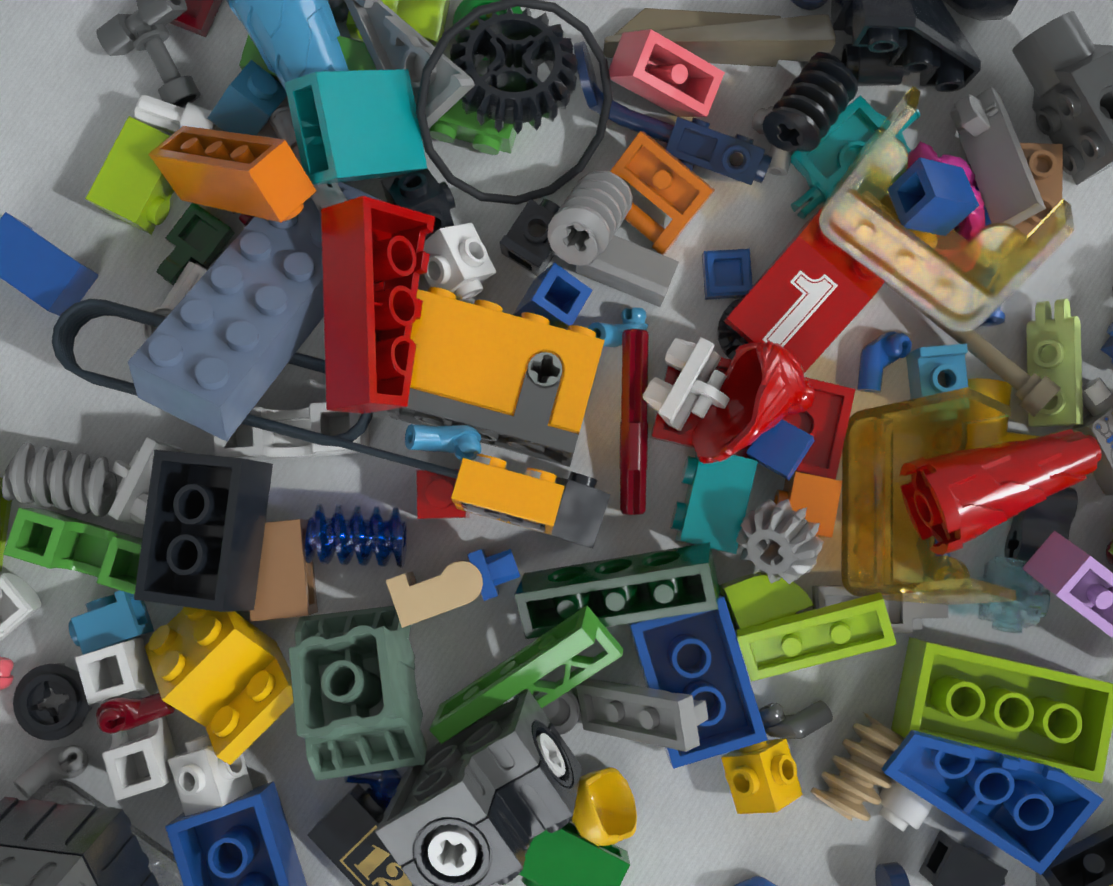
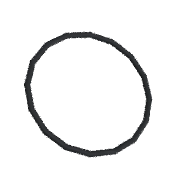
[416,0,613,205]

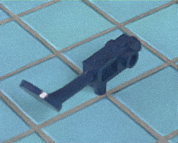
[574,41,772,185]

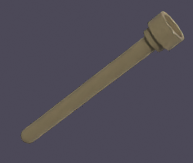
[885,279,1061,417]

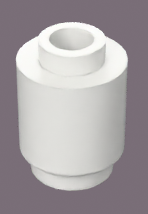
[878,777,934,832]

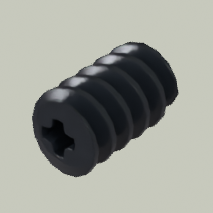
[762,52,858,152]

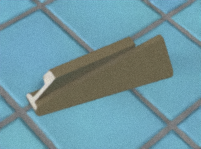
[603,8,836,67]

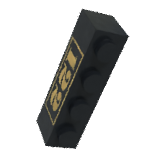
[307,784,413,886]

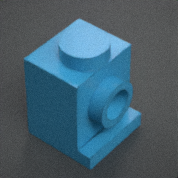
[906,344,970,416]
[68,590,154,655]

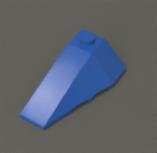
[881,730,1104,875]

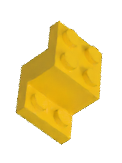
[144,607,294,765]

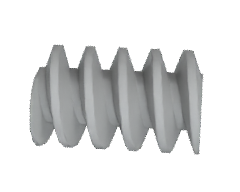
[547,170,633,266]
[2,443,117,517]

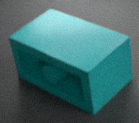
[670,455,758,554]

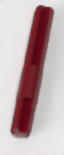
[619,329,649,515]

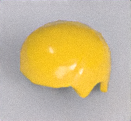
[571,767,637,846]

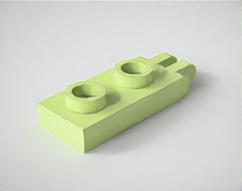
[1026,298,1083,427]

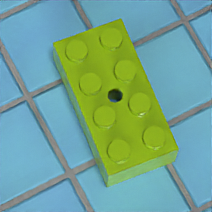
[891,637,1113,783]

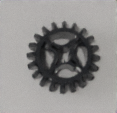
[450,8,578,134]

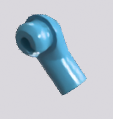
[588,308,649,348]

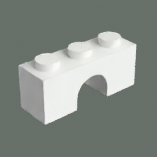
[214,402,370,461]
[75,637,177,801]

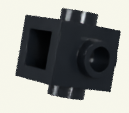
[381,168,456,240]

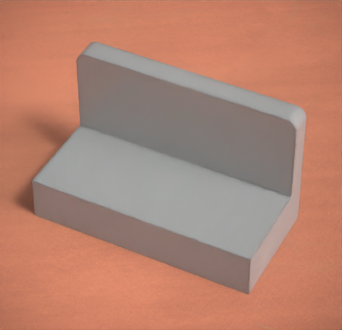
[576,235,679,307]

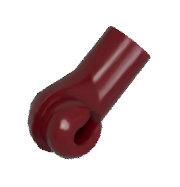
[96,692,175,734]

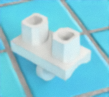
[643,337,730,431]
[108,437,187,525]

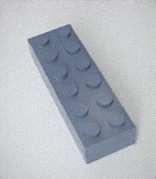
[128,182,382,442]

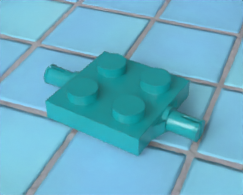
[790,95,921,219]

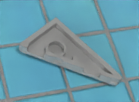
[345,0,475,128]

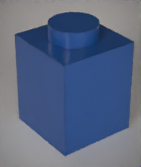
[887,157,979,236]
[513,262,593,330]

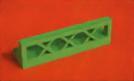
[429,605,623,744]

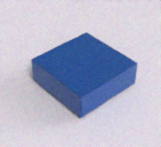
[702,248,753,300]
[746,419,815,480]

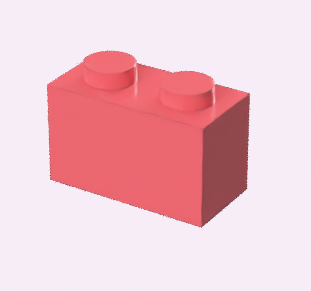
[609,29,725,117]

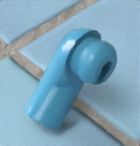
[405,424,482,460]

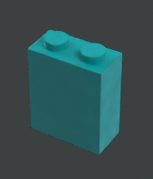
[284,69,427,185]

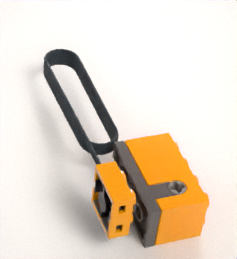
[52,287,605,535]

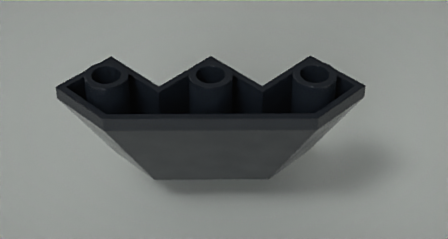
[831,0,981,92]

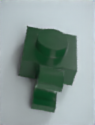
[156,203,235,286]

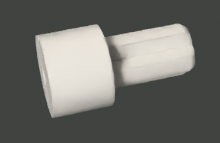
[134,95,216,134]

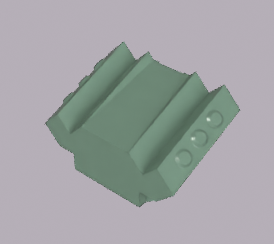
[288,605,427,781]

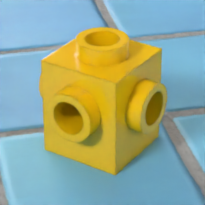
[721,738,803,814]

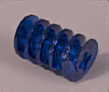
[305,503,407,568]

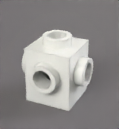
[423,223,496,301]
[168,734,253,816]

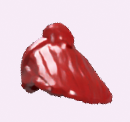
[692,341,815,464]

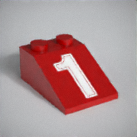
[724,204,898,373]

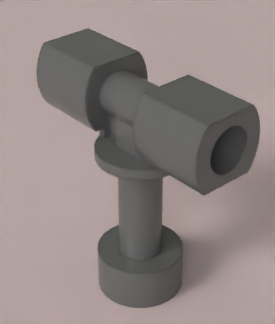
[96,0,201,107]

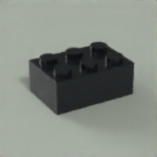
[134,450,273,612]

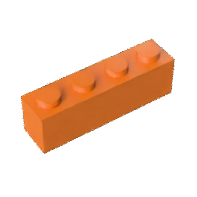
[149,126,317,223]

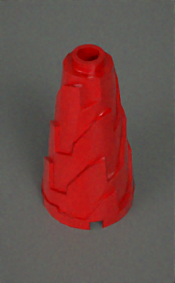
[900,429,1102,555]

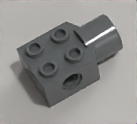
[1012,11,1113,185]

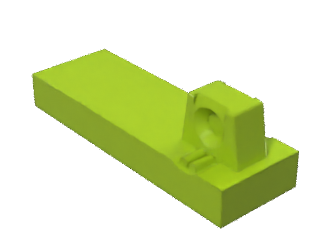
[736,592,897,682]

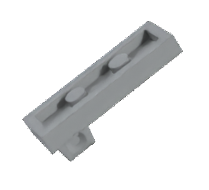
[950,87,1046,232]
[576,679,708,752]

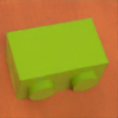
[85,116,174,235]

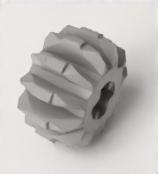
[736,499,824,584]

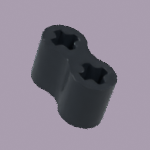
[1004,487,1078,568]

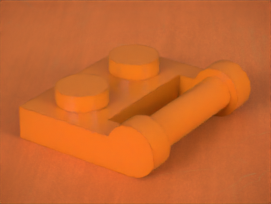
[610,131,715,255]

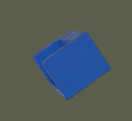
[0,212,98,316]

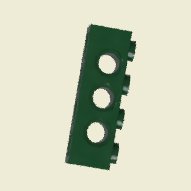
[514,542,719,639]

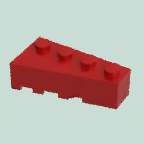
[321,196,435,414]

